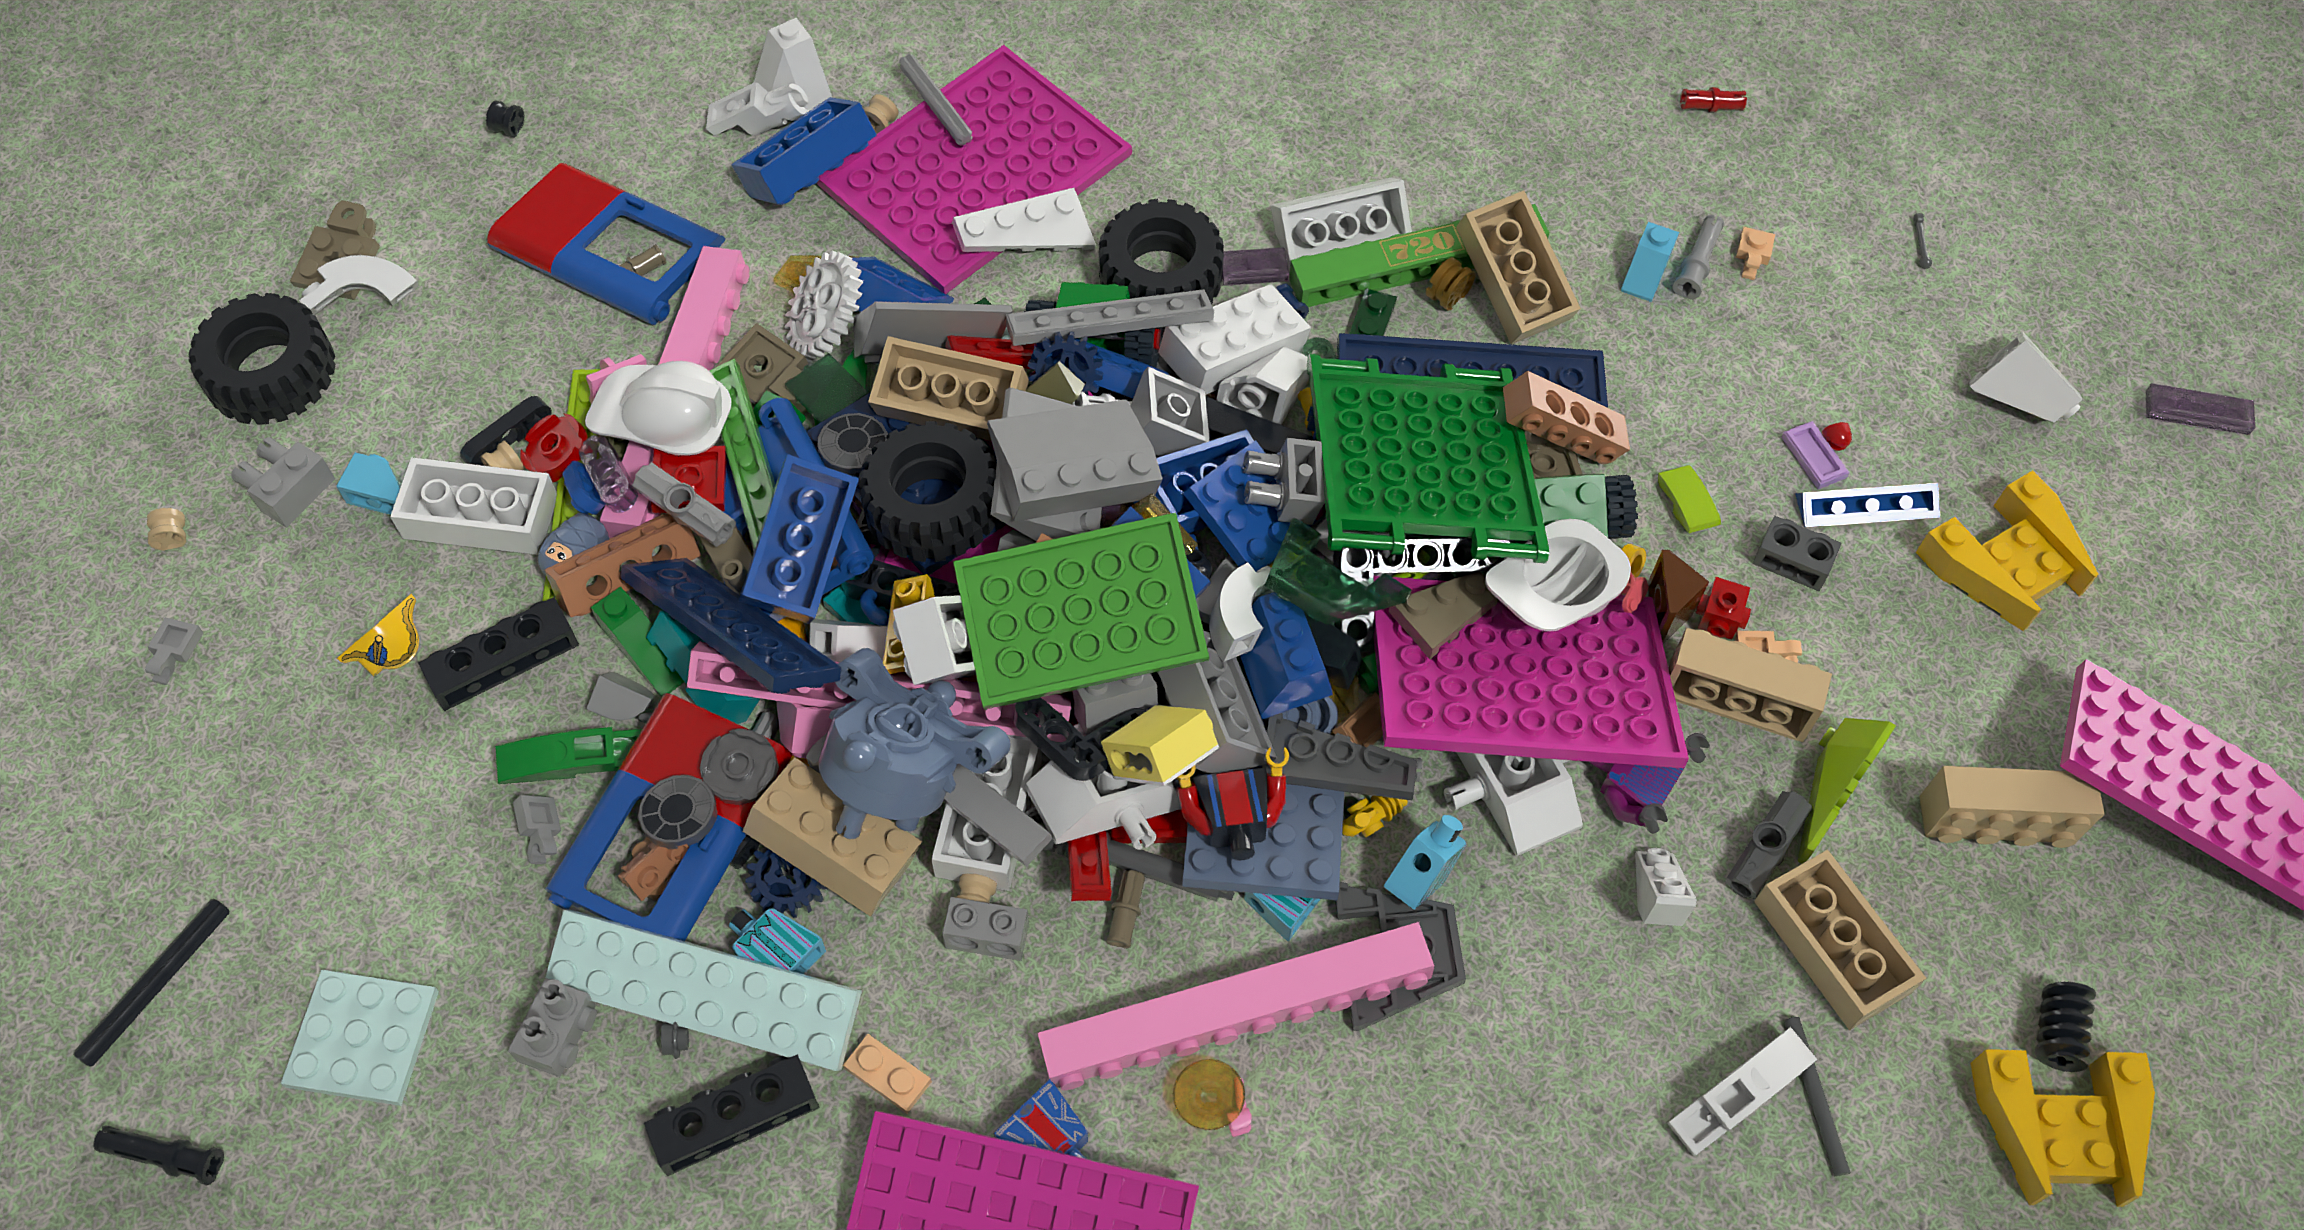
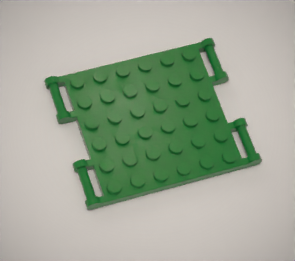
[1307,354,1549,564]

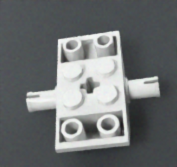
[1025,723,1181,850]
[1444,752,1583,856]

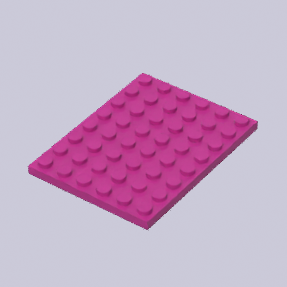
[817,45,1132,294]
[1374,576,1689,768]

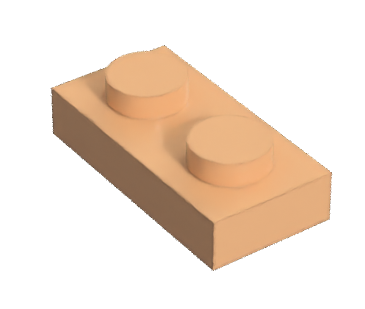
[843,1034,932,1114]

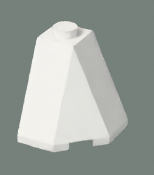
[753,18,832,112]
[1969,332,2083,423]
[1216,346,1309,425]

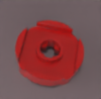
[520,413,590,483]

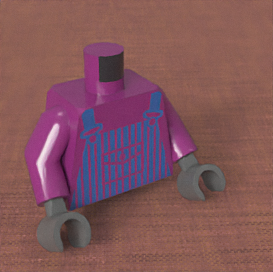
[1590,733,1710,834]

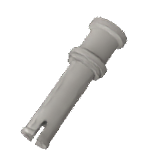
[1672,214,1724,300]

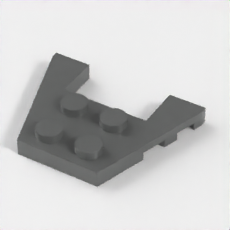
[1335,882,1466,1031]

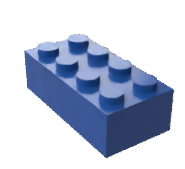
[731,97,877,205]
[1133,430,1254,536]
[738,454,859,624]

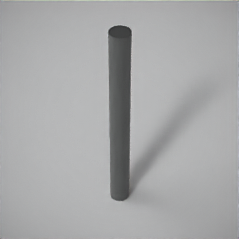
[1784,1017,1851,1177]

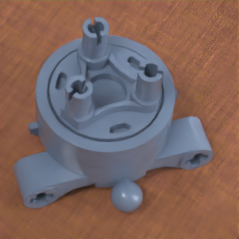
[819,648,1011,839]

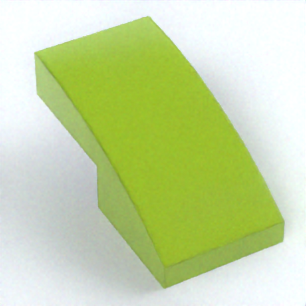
[1658,465,1721,533]

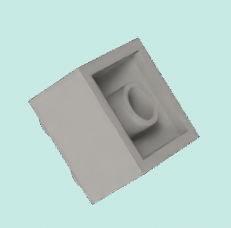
[1130,367,1210,456]

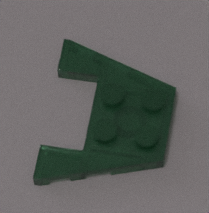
[1264,518,1412,625]

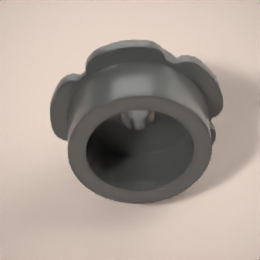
[661,1022,689,1059]

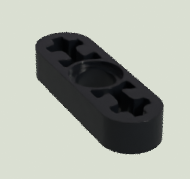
[460,396,552,466]

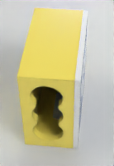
[1101,705,1219,786]

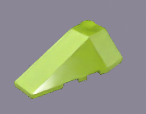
[1797,718,1897,864]

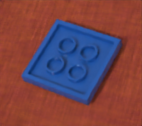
[1183,440,1317,572]

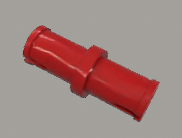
[1680,87,1747,112]

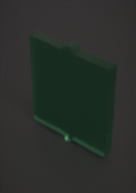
[785,353,868,423]

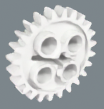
[785,251,863,359]

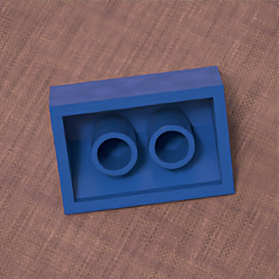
[852,256,954,312]
[1240,585,1333,719]

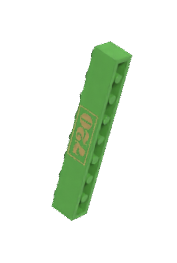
[1289,204,1550,307]

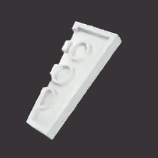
[952,188,1096,252]

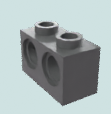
[1752,515,1842,591]

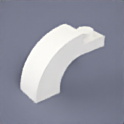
[299,255,419,315]
[1209,562,1293,662]

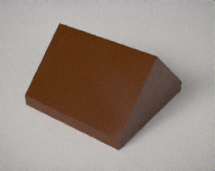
[1647,549,1709,644]

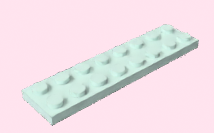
[545,910,862,1071]

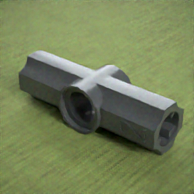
[1726,791,1812,899]

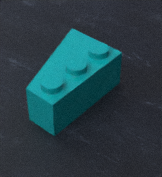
[646,611,761,724]

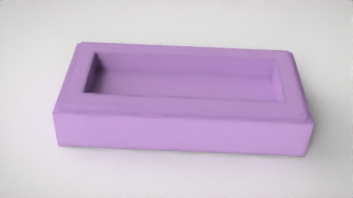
[1781,421,1849,490]

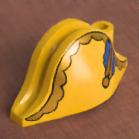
[337,594,419,677]

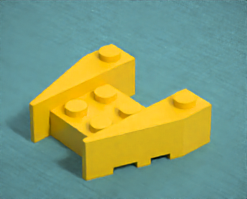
[1916,470,2099,631]
[1970,1049,2155,1207]

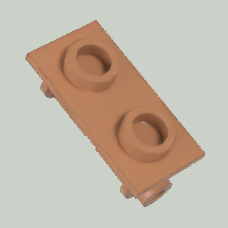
[617,842,690,901]

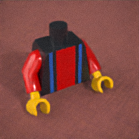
[1175,747,1289,861]

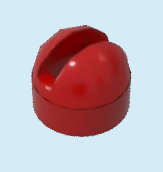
[1822,422,1852,451]

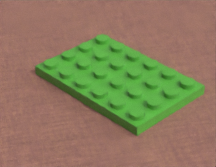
[953,512,1209,710]

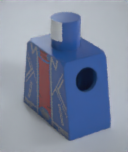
[993,1079,1088,1159]

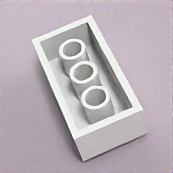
[1158,284,1311,395]
[390,457,557,555]
[893,595,976,685]
[931,734,1042,891]

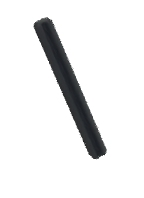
[73,899,230,1067]

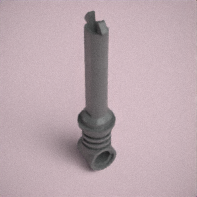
[1025,806,1235,902]

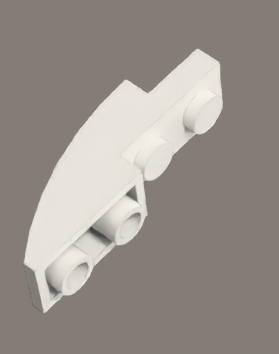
[1667,1027,1817,1156]

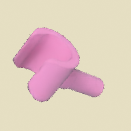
[1226,1078,1252,1137]

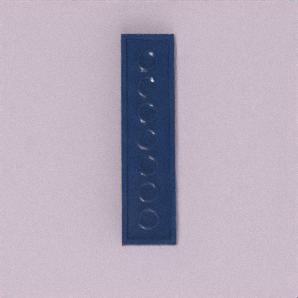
[1337,333,1608,408]
[621,558,842,694]

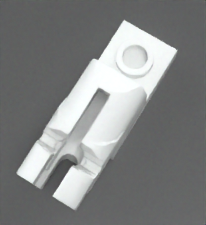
[706,82,808,136]

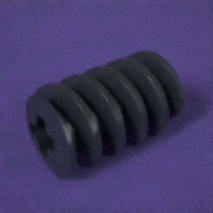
[2034,982,2096,1072]

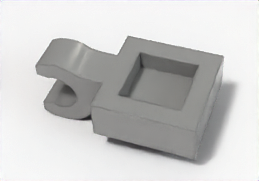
[145,617,203,685]
[513,795,561,865]

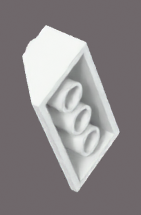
[1270,178,1412,268]

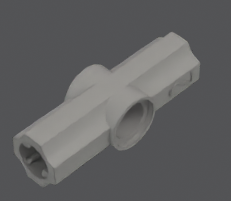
[632,462,736,547]

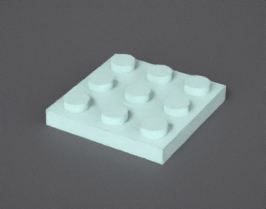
[281,970,439,1106]

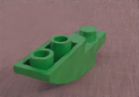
[495,727,642,784]

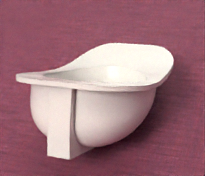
[585,361,731,456]
[1485,519,1631,631]

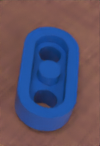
[562,461,607,514]

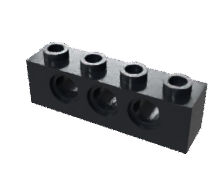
[418,597,579,711]
[644,1054,820,1177]

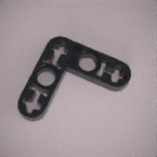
[1013,698,1148,781]

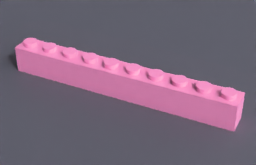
[600,246,749,538]
[687,641,1071,742]
[1038,922,1434,1090]

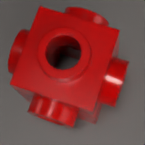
[1695,577,1751,640]

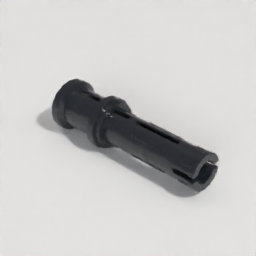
[93,1125,224,1185]

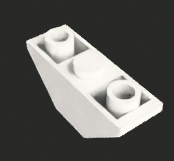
[809,618,888,663]
[1635,848,1696,926]

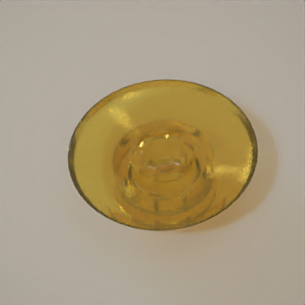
[1173,1059,1245,1130]

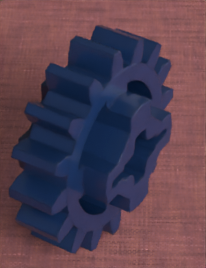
[1028,331,1103,395]
[745,847,828,918]

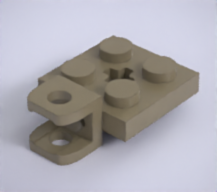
[290,200,380,300]
[716,323,818,415]

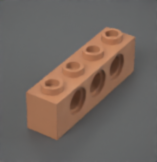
[1503,371,1630,464]
[544,513,701,618]

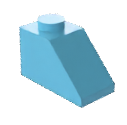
[1621,222,1679,302]
[336,452,401,515]

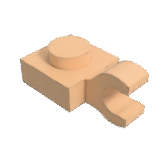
[1736,227,1775,280]
[1735,630,1802,663]

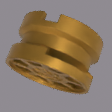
[1426,257,1476,311]

